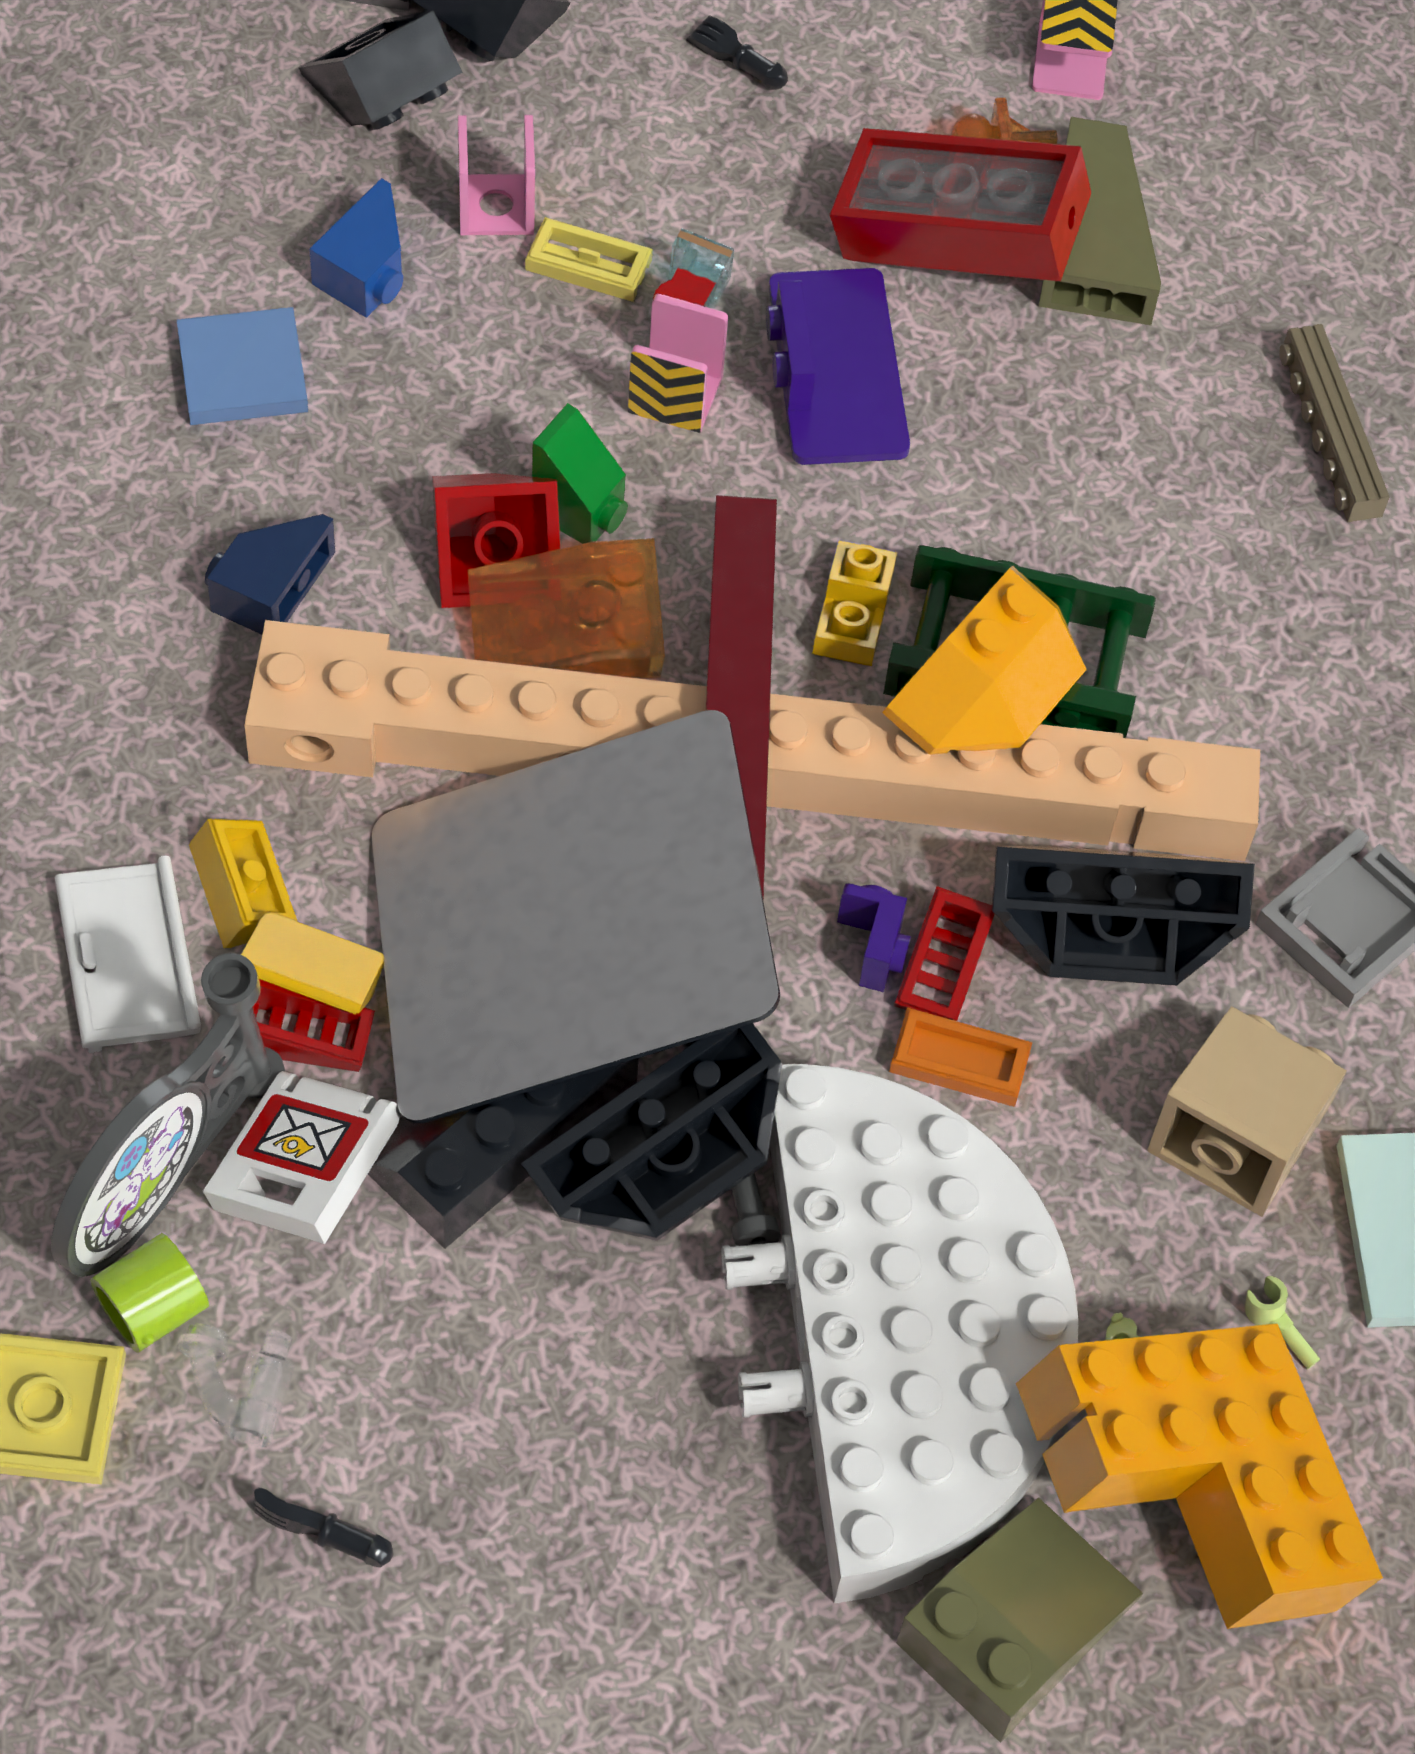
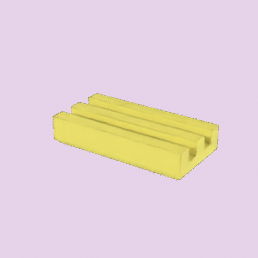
[525,217,653,302]

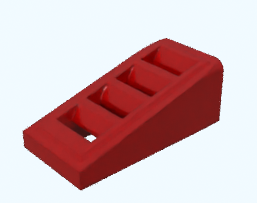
[894,886,995,1021]
[253,979,375,1072]

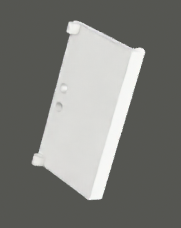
[54,855,201,1053]

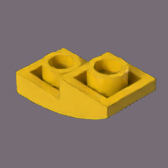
[812,540,898,666]

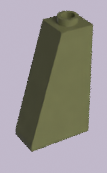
[1038,117,1161,325]

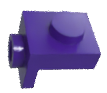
[837,883,911,992]

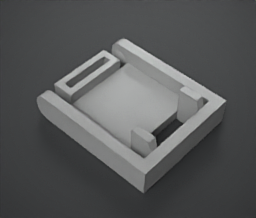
[1256,828,1415,1008]

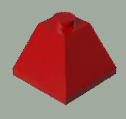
[432,473,563,608]

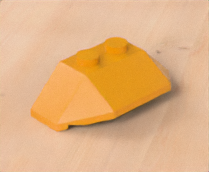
[882,566,1086,755]

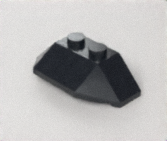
[991,846,1255,986]
[521,1023,782,1241]

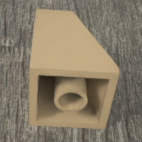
[1147,1006,1347,1217]

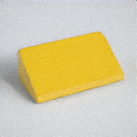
[189,819,297,948]
[241,912,384,1014]

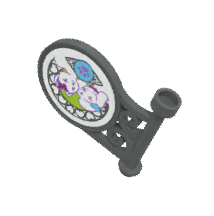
[51,953,285,1277]

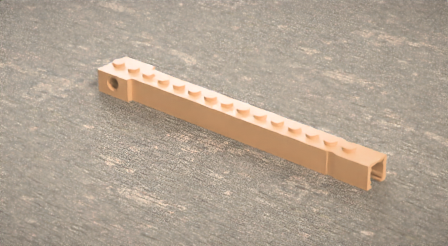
[244,620,1260,861]

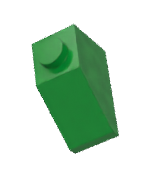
[532,403,628,548]

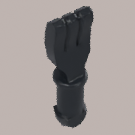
[686,15,788,90]
[254,1487,394,1567]

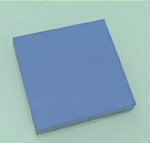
[177,307,308,425]

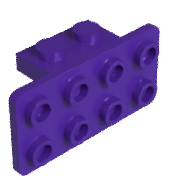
[766,268,910,465]

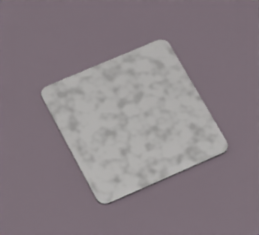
[372,710,780,1123]

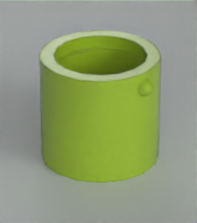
[90,1233,209,1353]

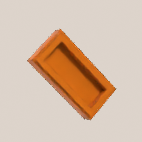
[889,1008,1033,1107]

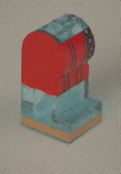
[650,228,734,327]

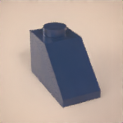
[205,514,336,635]

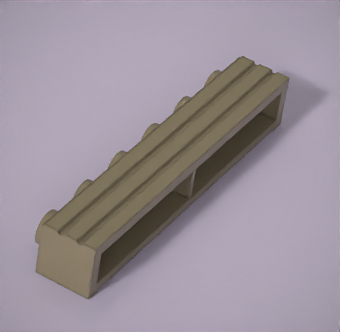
[1279,324,1390,522]

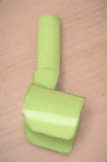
[1245,1276,1321,1370]

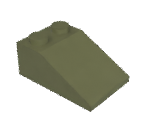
[896,1498,1143,1743]

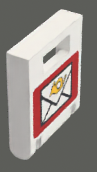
[203,1071,400,1244]

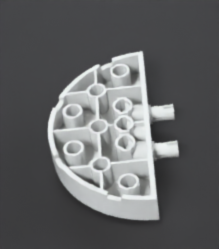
[721,1064,1078,1604]

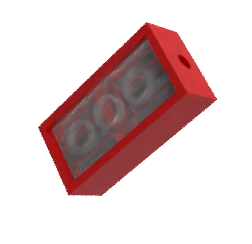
[830,128,1092,282]

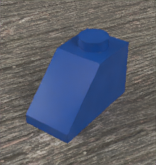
[309,178,403,318]

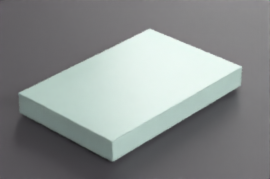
[1336,1133,1415,1328]

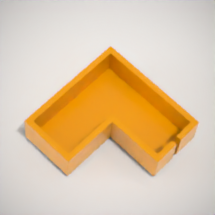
[1016,1323,1383,1629]

